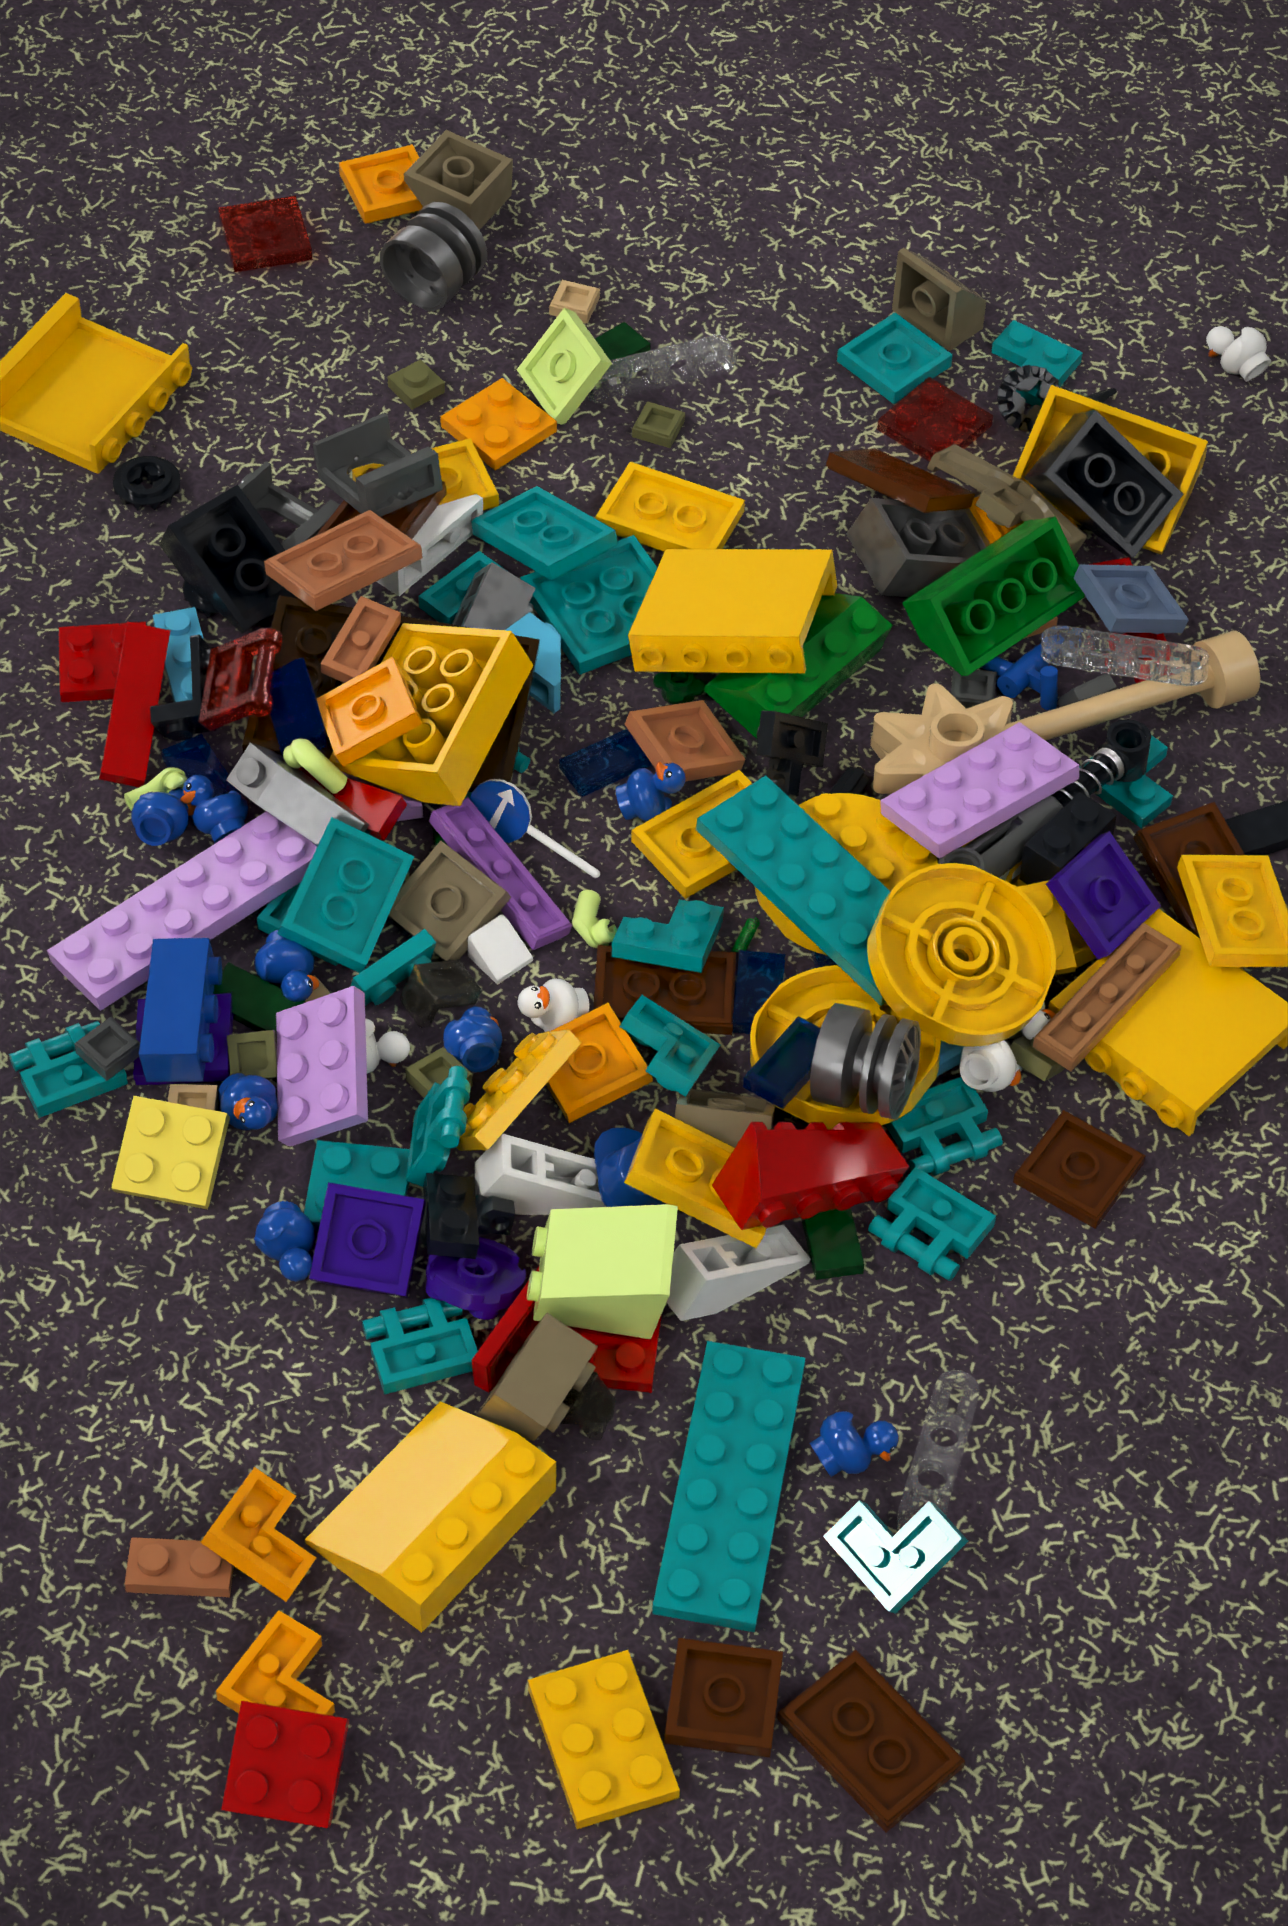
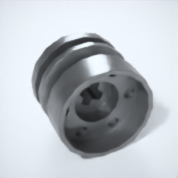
[380,202,487,311]
[810,1003,921,1119]

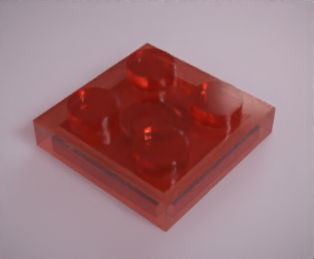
[218,196,312,272]
[877,377,993,462]

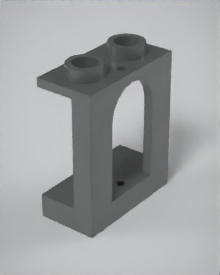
[312,412,443,517]
[239,462,340,551]

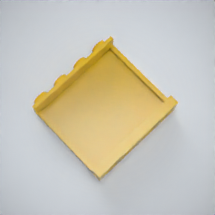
[0,293,192,474]
[628,549,837,674]
[1048,908,1288,1136]

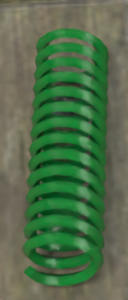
[731,917,760,957]

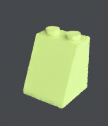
[527,1204,678,1339]

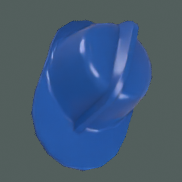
[594,1127,666,1207]

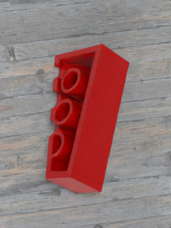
[712,1122,909,1230]

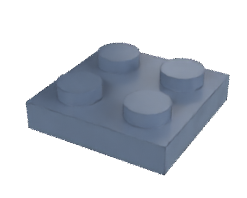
[1074,564,1189,634]

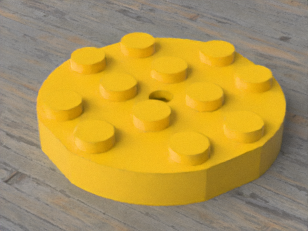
[755,793,938,955]
[867,863,1056,1047]
[750,965,941,1130]

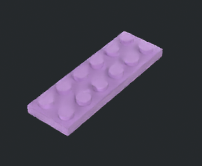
[47,811,317,1011]

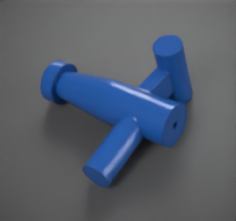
[980,630,1068,710]

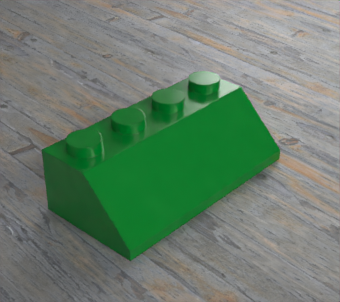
[902,516,1086,676]
[704,593,893,739]

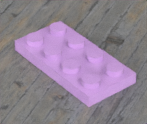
[880,722,1079,859]

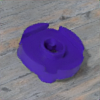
[425,1237,526,1320]

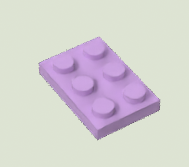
[276,986,368,1146]

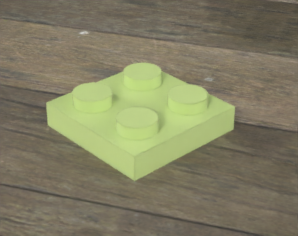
[517,308,612,425]

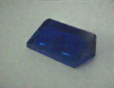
[260,657,326,757]

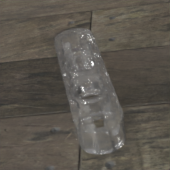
[588,335,737,404]
[1041,625,1209,686]
[896,1370,980,1532]

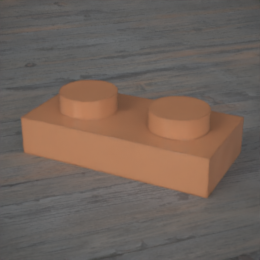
[321,596,401,683]
[125,1537,234,1597]

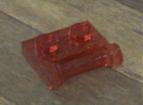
[199,628,283,731]

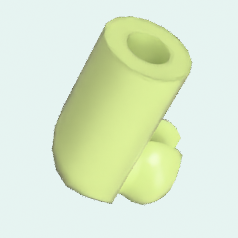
[283,738,347,794]
[124,767,187,811]
[572,890,617,948]

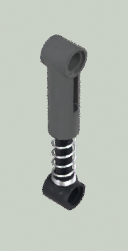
[939,719,1152,878]

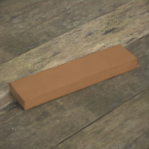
[1033,922,1181,1072]

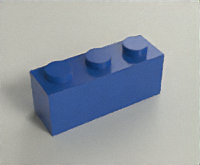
[139,938,222,1082]

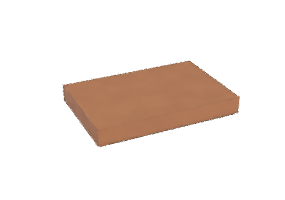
[264,510,423,611]

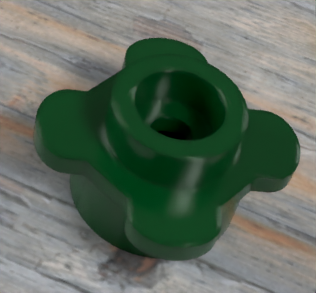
[653,672,705,705]

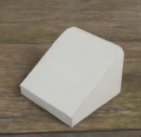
[468,914,533,985]

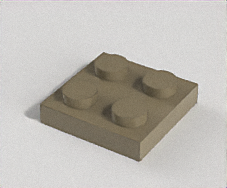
[388,840,511,967]

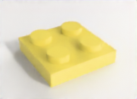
[111,1096,230,1209]

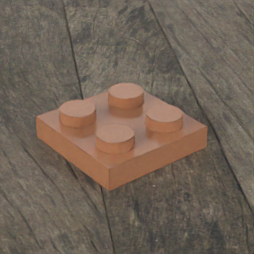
[625,700,746,782]

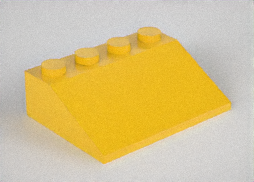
[1012,385,1208,555]
[329,623,534,806]
[305,1401,556,1633]

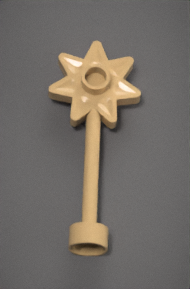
[872,631,1260,794]

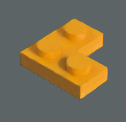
[200,1467,316,1602]
[216,1610,335,1716]

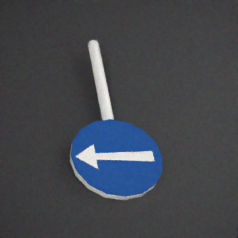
[470,779,600,878]

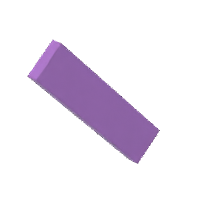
[429,797,572,950]

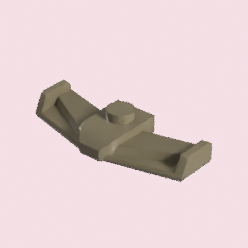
[927,444,1087,555]

